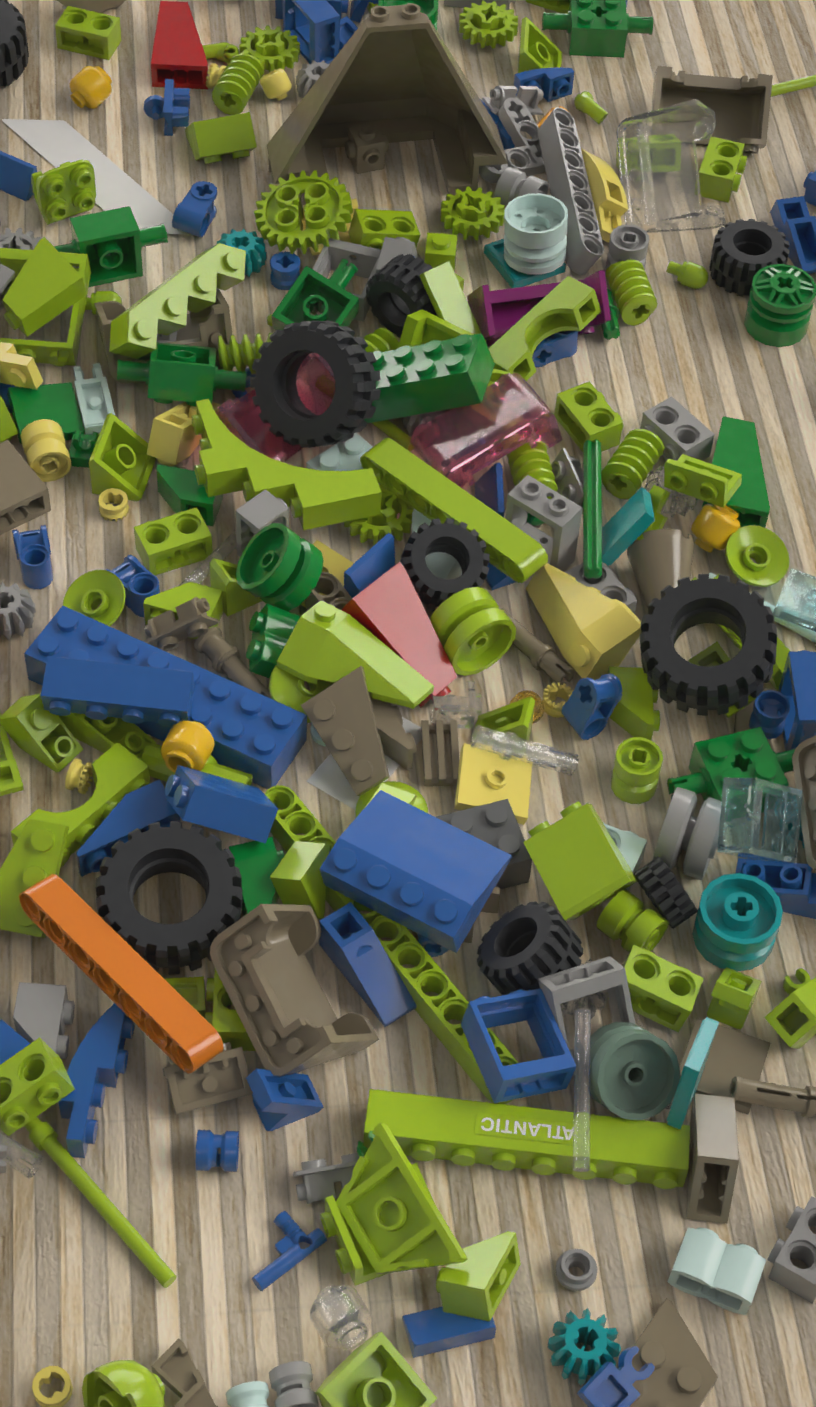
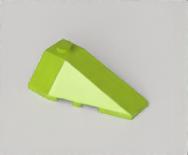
[277,601,434,709]

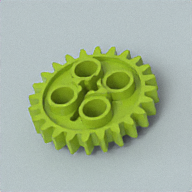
[254,170,353,254]

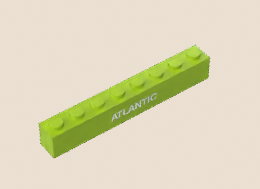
[363,1089,690,1189]

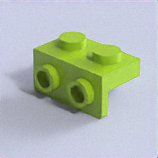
[664,454,742,508]

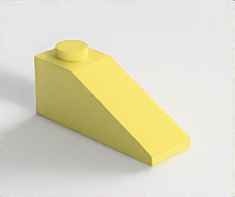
[147,402,224,466]

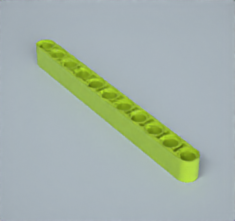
[265,785,518,1104]

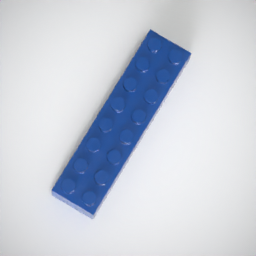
[24,606,307,789]

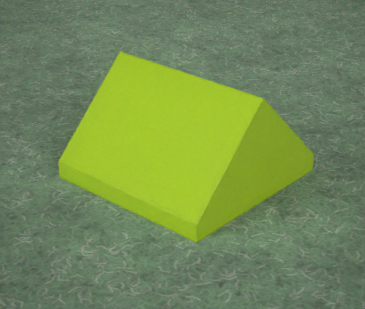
[518,17,562,73]
[89,413,156,502]

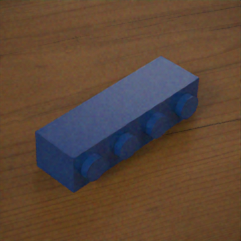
[41,656,195,728]

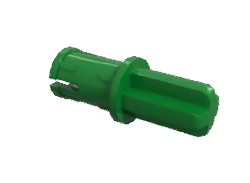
[601,289,620,340]

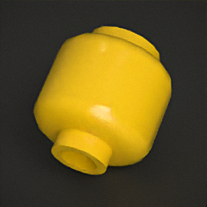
[69,66,112,109]
[691,504,740,553]
[161,720,215,773]

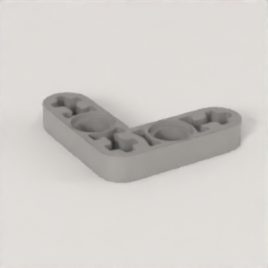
[479,98,546,183]

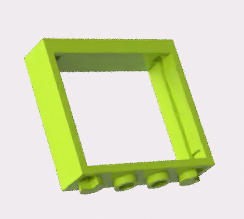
[0,248,91,367]

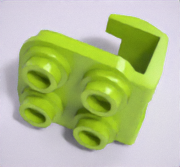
[31,160,96,225]

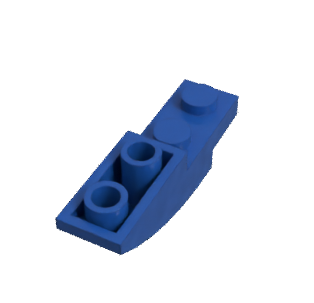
[736,858,816,919]
[58,1003,135,1158]

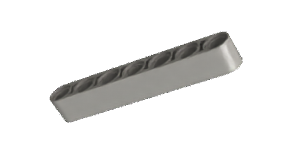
[538,107,604,275]

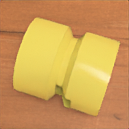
[20,419,71,482]

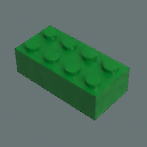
[364,333,495,423]

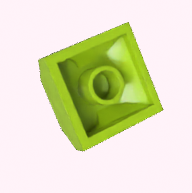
[315,1332,437,1407]

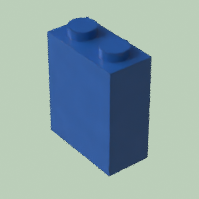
[165,765,278,843]

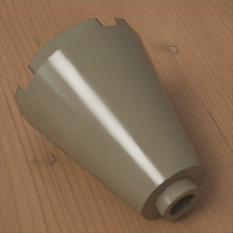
[627,529,694,608]

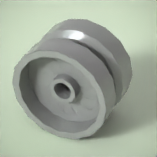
[653,787,727,880]

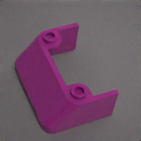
[467,270,611,347]

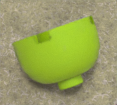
[82,1360,165,1407]

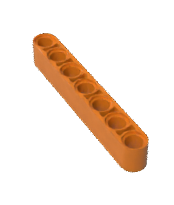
[19,874,224,1074]

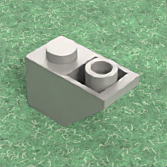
[13,982,75,1059]

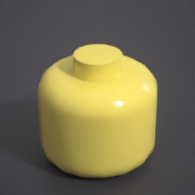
[260,68,292,101]

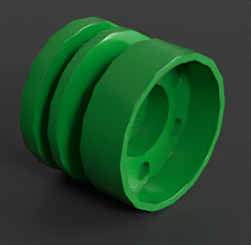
[744,264,816,347]

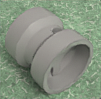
[269,1361,319,1407]

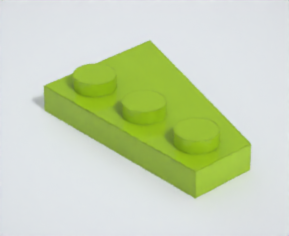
[0,818,69,938]

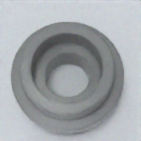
[556,1249,598,1291]

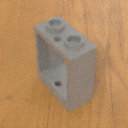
[313,238,381,322]
[505,475,582,572]
[538,956,635,1078]

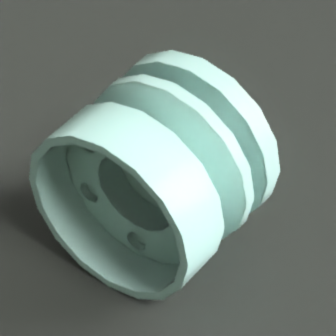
[504,193,568,274]

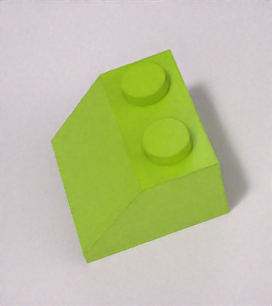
[185,112,257,164]

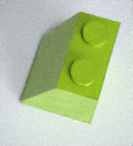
[523,801,638,921]

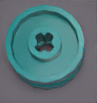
[692,873,783,971]

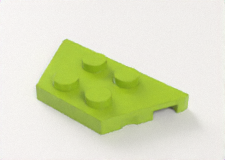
[336,1123,468,1274]

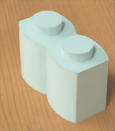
[667,1228,766,1315]

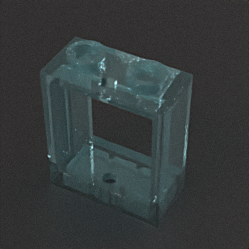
[717,777,803,863]

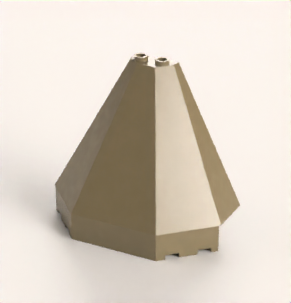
[266,3,508,205]

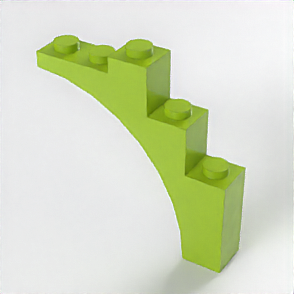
[192,399,382,530]

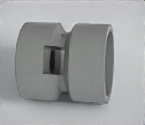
[494,167,549,207]
[606,225,649,271]

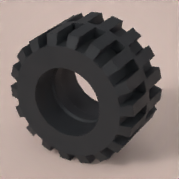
[709,219,790,297]
[366,254,438,338]
[400,518,490,612]
[476,901,583,995]

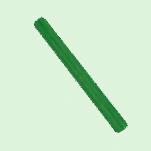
[583,439,602,579]

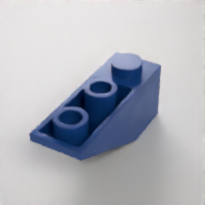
[76,779,180,877]
[319,902,416,1027]

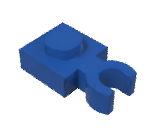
[577,1346,655,1407]

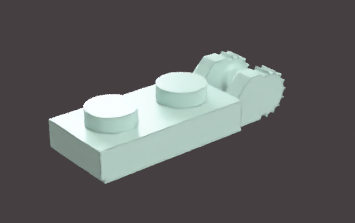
[73,363,115,435]

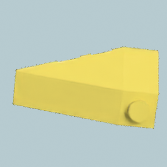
[525,563,641,680]

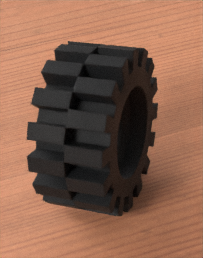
[634,856,698,929]

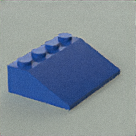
[320,790,512,953]

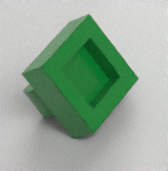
[69,430,99,468]

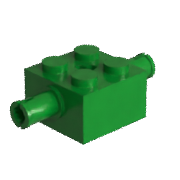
[542,0,653,58]
[54,206,168,287]
[272,259,359,361]
[117,342,247,407]
[667,727,796,823]

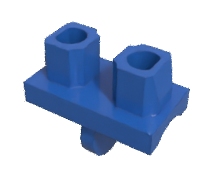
[143,79,190,136]

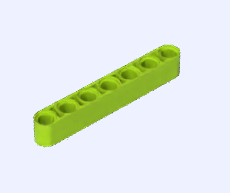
[360,437,548,583]

